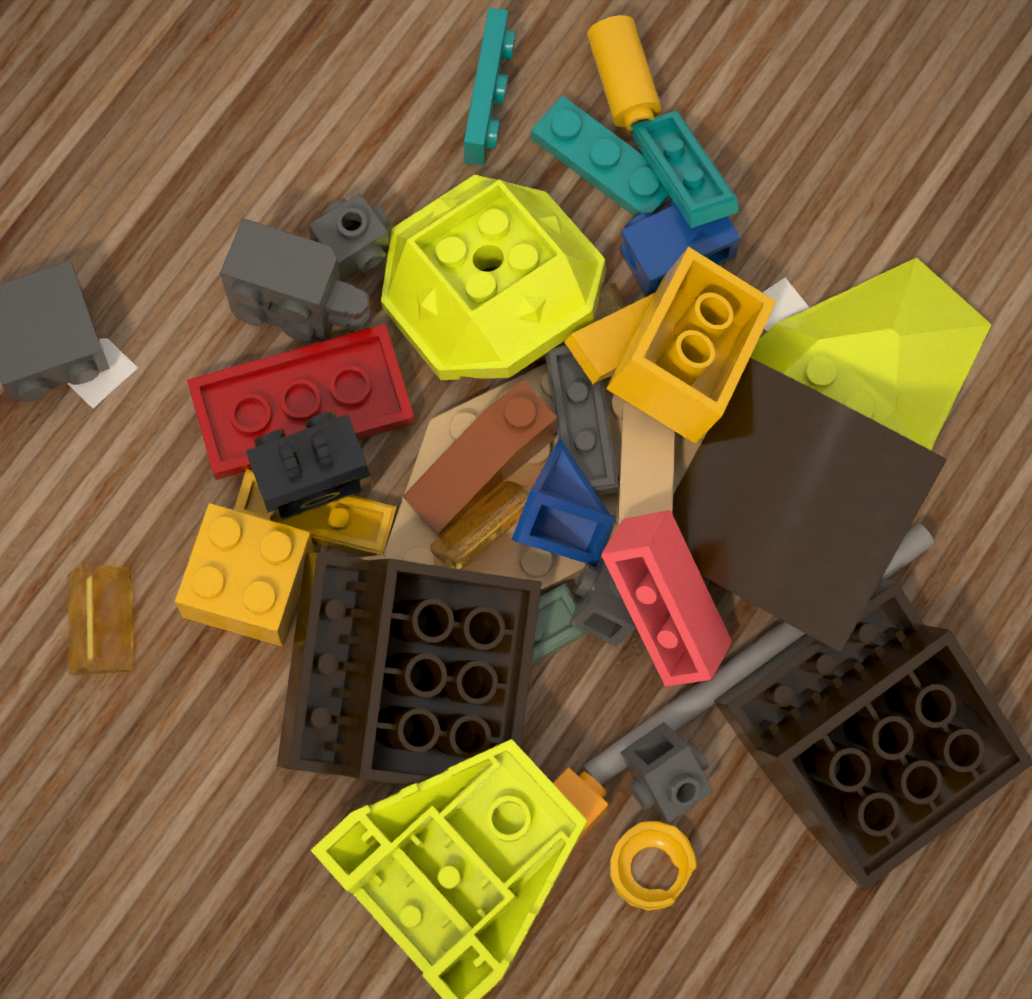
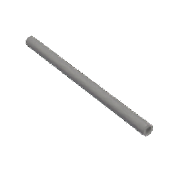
[582,524,934,785]

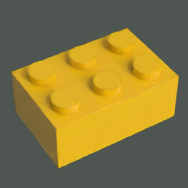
[606,247,777,444]

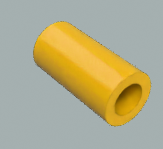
[587,15,662,131]

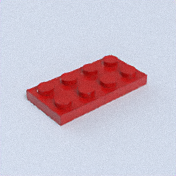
[187,324,415,480]

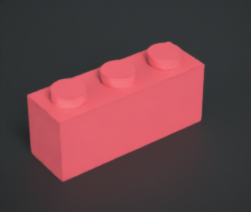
[601,510,732,687]

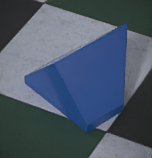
[512,438,616,566]

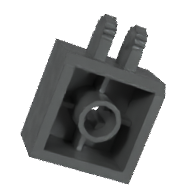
[220,218,371,342]

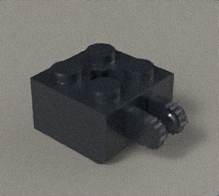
[246,411,371,522]

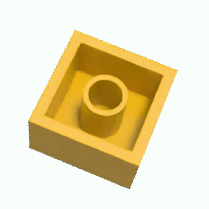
[175,503,315,647]

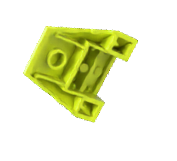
[750,257,992,450]
[311,739,588,999]

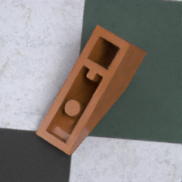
[403,379,558,536]

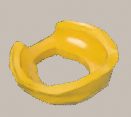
[610,821,697,911]

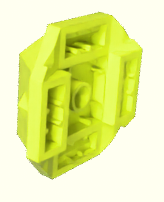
[381,175,607,380]

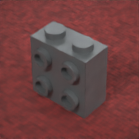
[0,260,110,402]

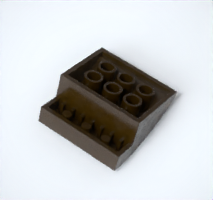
[672,358,947,653]
[277,552,542,785]
[714,579,1032,891]

